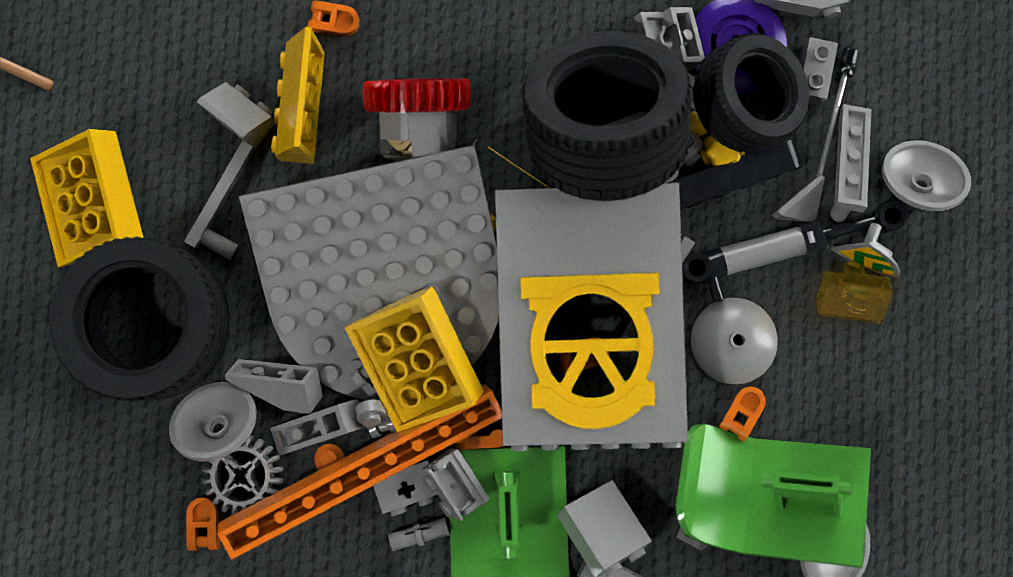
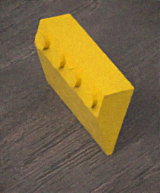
[271,27,325,164]
[30,129,144,267]
[344,285,484,433]

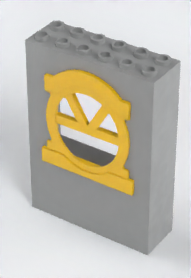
[495,183,688,451]

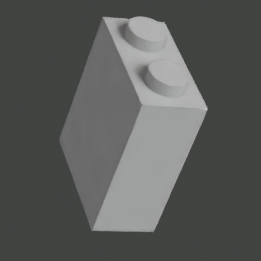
[557,480,652,577]

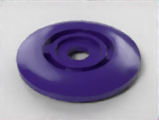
[695,0,787,94]

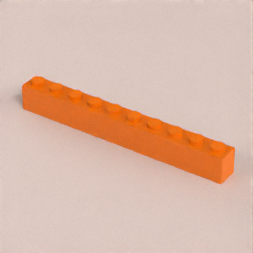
[217,384,502,560]

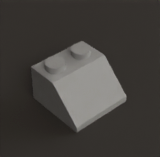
[197,82,275,149]

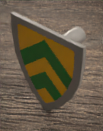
[831,223,900,279]

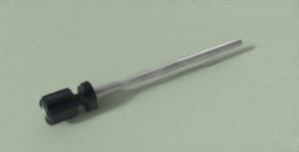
[816,47,859,177]

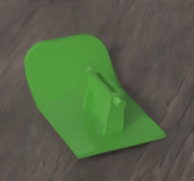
[676,424,871,568]
[449,445,570,577]

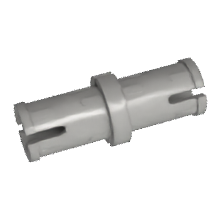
[388,517,450,552]

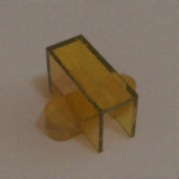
[815,262,894,324]

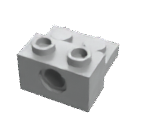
[634,7,705,72]

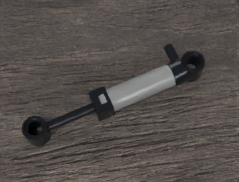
[682,201,908,302]

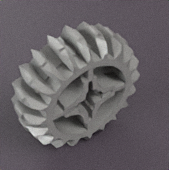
[202,435,283,515]

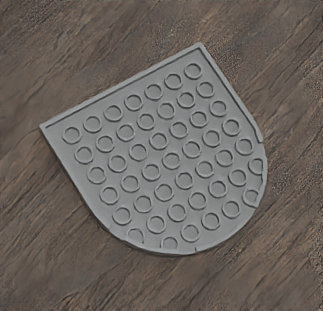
[239,145,499,400]

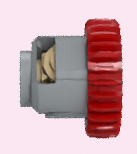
[362,78,472,162]

